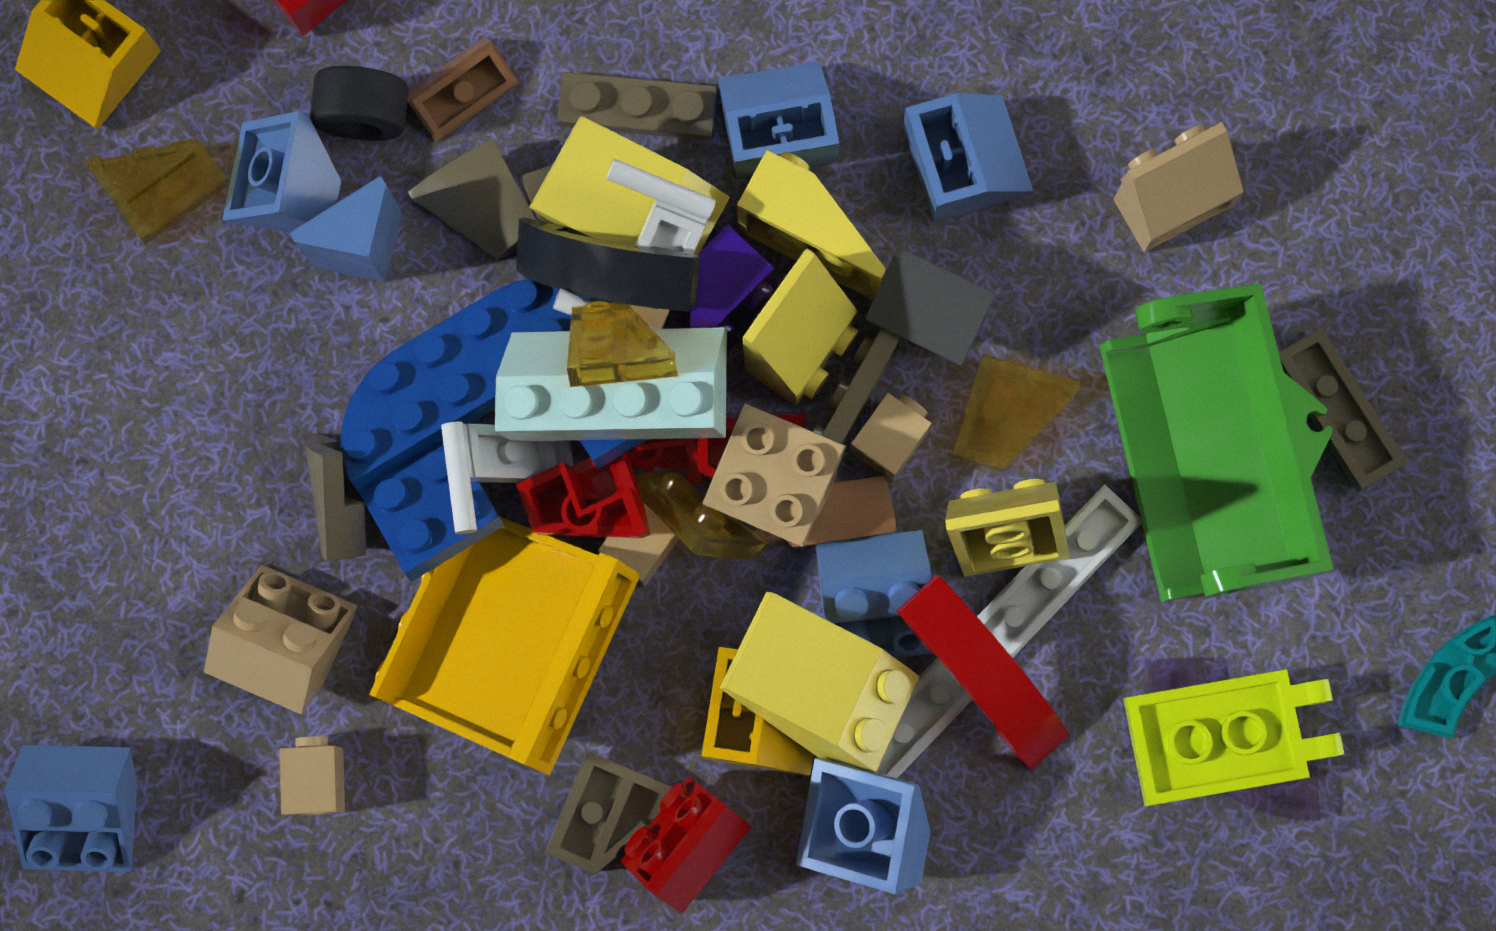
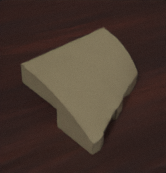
[408,138,536,261]
[304,433,366,562]

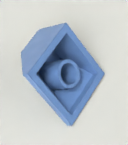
[222,111,341,232]
[796,757,931,894]

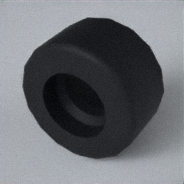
[310,66,409,141]

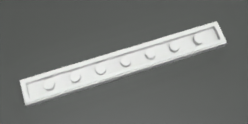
[876,484,1142,778]

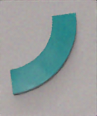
[1397,614,1496,740]

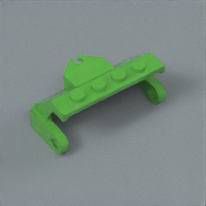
[1099,283,1334,602]

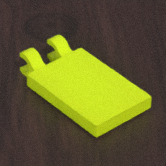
[1123,669,1344,806]

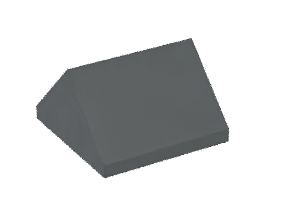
[865,247,996,366]

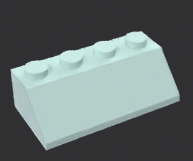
[495,327,727,441]

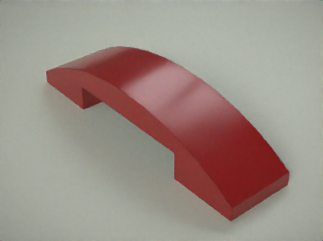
[896,575,1070,771]

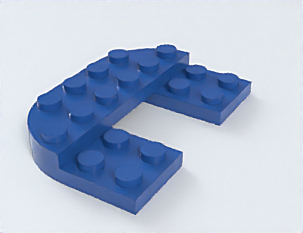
[341,279,647,582]

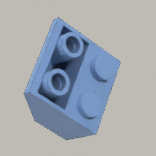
[718,61,839,180]
[903,93,1034,223]
[816,530,933,658]
[4,745,137,872]

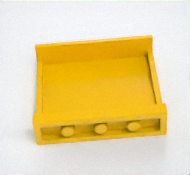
[369,516,641,776]

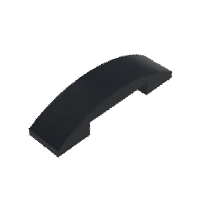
[516,218,700,311]

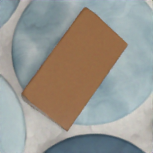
[407,37,520,142]
[786,474,897,547]

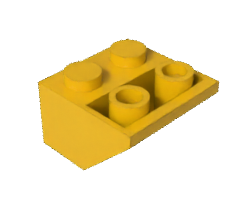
[15,0,161,130]
[701,647,814,776]

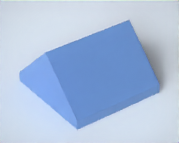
[289,176,402,282]

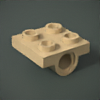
[702,403,846,547]

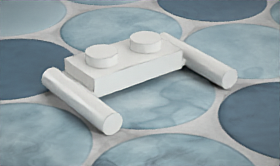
[553,159,716,330]
[441,422,574,534]

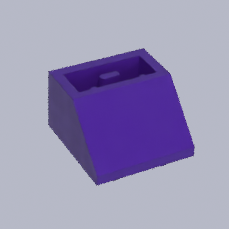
[690,224,775,354]

